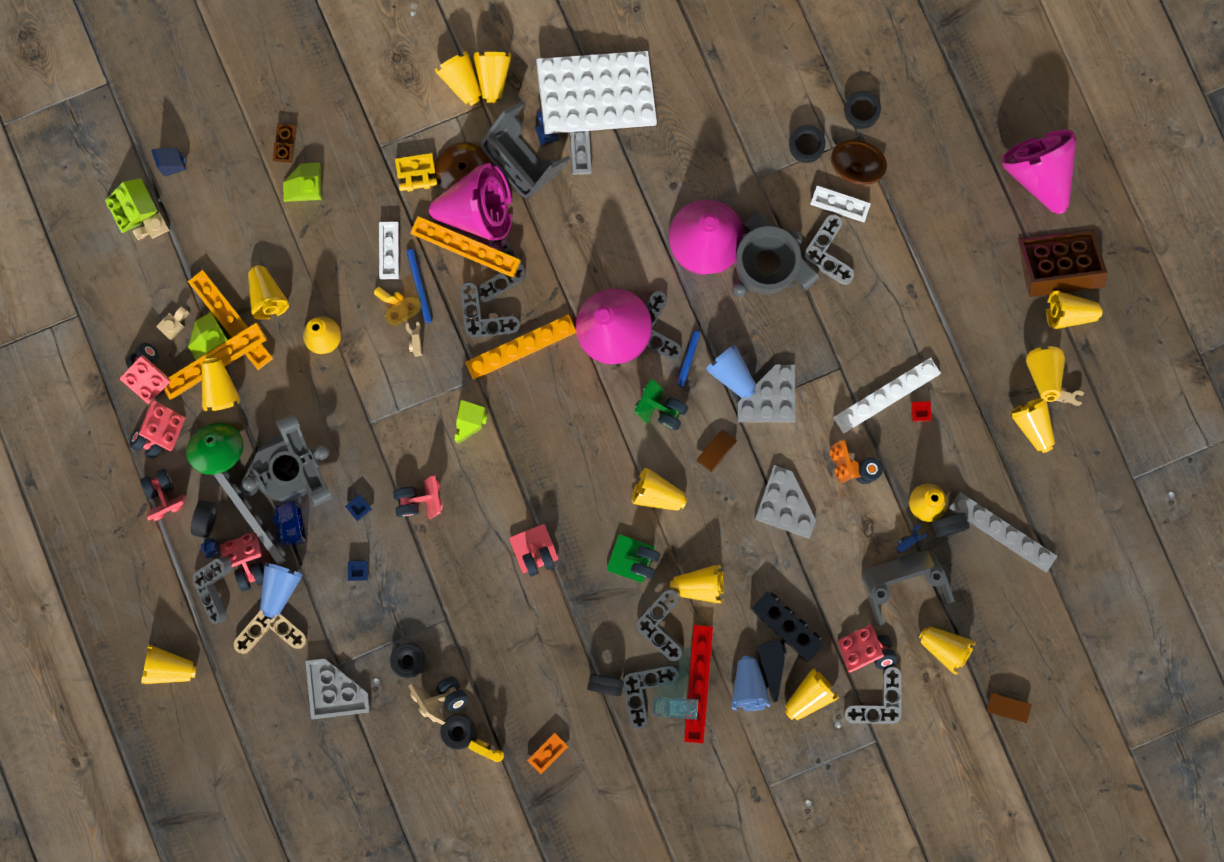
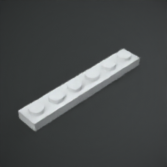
[834,358,941,434]

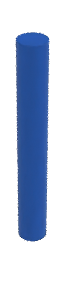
[676,331,701,387]

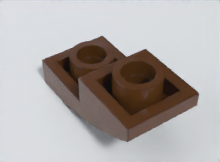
[273,123,297,163]
[697,429,737,472]
[987,693,1032,723]

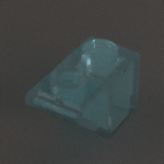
[652,697,698,720]

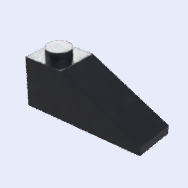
[756,639,787,702]

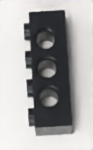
[750,592,824,662]

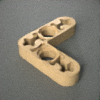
[234,610,307,654]

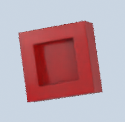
[911,401,932,422]

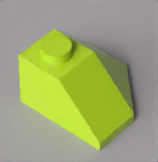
[283,162,322,202]
[188,312,228,360]
[454,400,488,444]

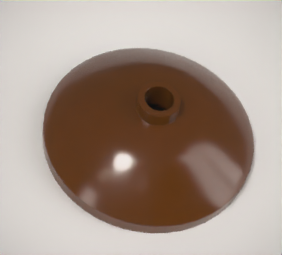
[831,140,887,185]
[435,142,491,191]

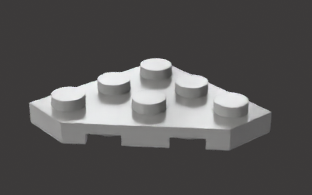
[737,365,795,422]
[755,465,816,539]
[305,659,370,719]

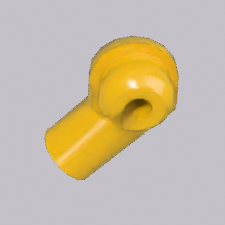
[374,287,403,305]

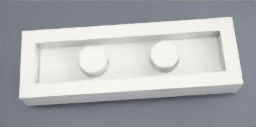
[810,186,871,222]
[379,222,399,279]

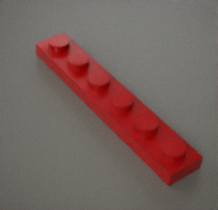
[684,625,713,744]

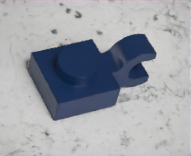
[535,110,558,146]
[895,525,927,554]
[201,538,219,560]

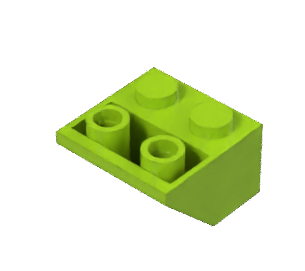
[105,178,157,233]

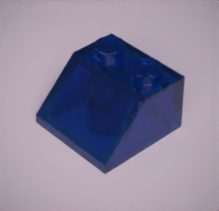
[273,502,307,547]

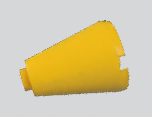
[435,51,482,106]
[473,52,511,103]
[248,265,289,320]
[1046,291,1102,329]
[303,316,341,354]
[1026,346,1065,402]
[202,356,241,411]
[1010,398,1055,453]
[631,467,687,511]
[909,483,948,522]
[670,564,724,603]
[919,626,976,675]
[141,645,197,684]
[785,668,839,720]

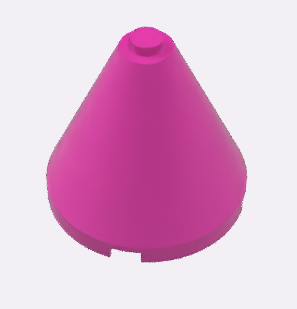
[1001,130,1076,214]
[429,163,513,240]
[669,199,744,275]
[576,289,652,365]

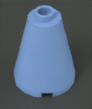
[706,345,756,399]
[260,563,303,618]
[731,656,770,711]

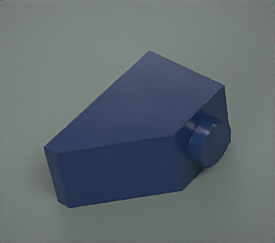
[151,148,187,177]

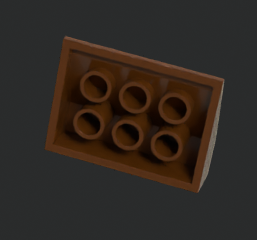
[1018,229,1108,297]

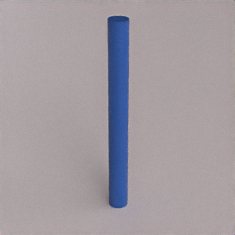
[406,249,433,324]

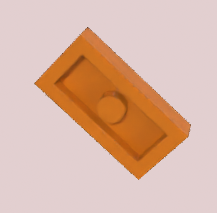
[527,733,569,774]

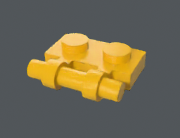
[395,153,437,192]
[468,739,504,762]

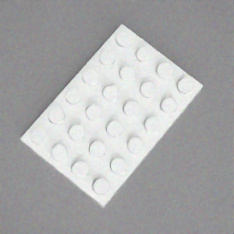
[536,51,657,134]

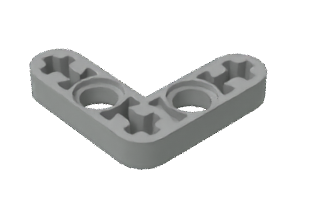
[804,215,854,285]
[844,667,901,724]

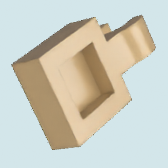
[133,212,169,240]
[156,306,189,340]
[406,322,423,357]
[1055,388,1084,406]

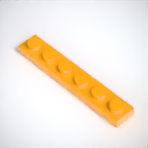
[410,216,521,278]
[187,270,273,370]
[465,314,576,380]
[163,323,267,400]

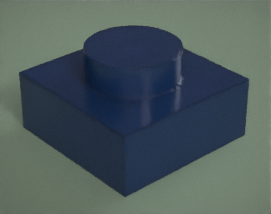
[345,494,373,522]
[347,561,368,581]

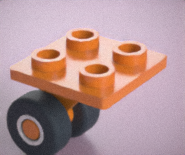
[830,440,883,484]

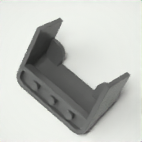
[481,102,571,198]
[861,550,955,626]

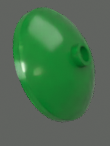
[186,423,243,475]

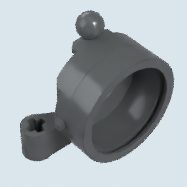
[732,212,820,297]
[242,413,332,507]

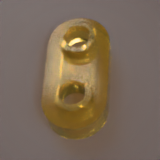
[385,296,421,326]

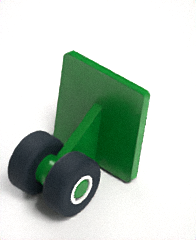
[635,379,689,430]
[607,535,661,583]

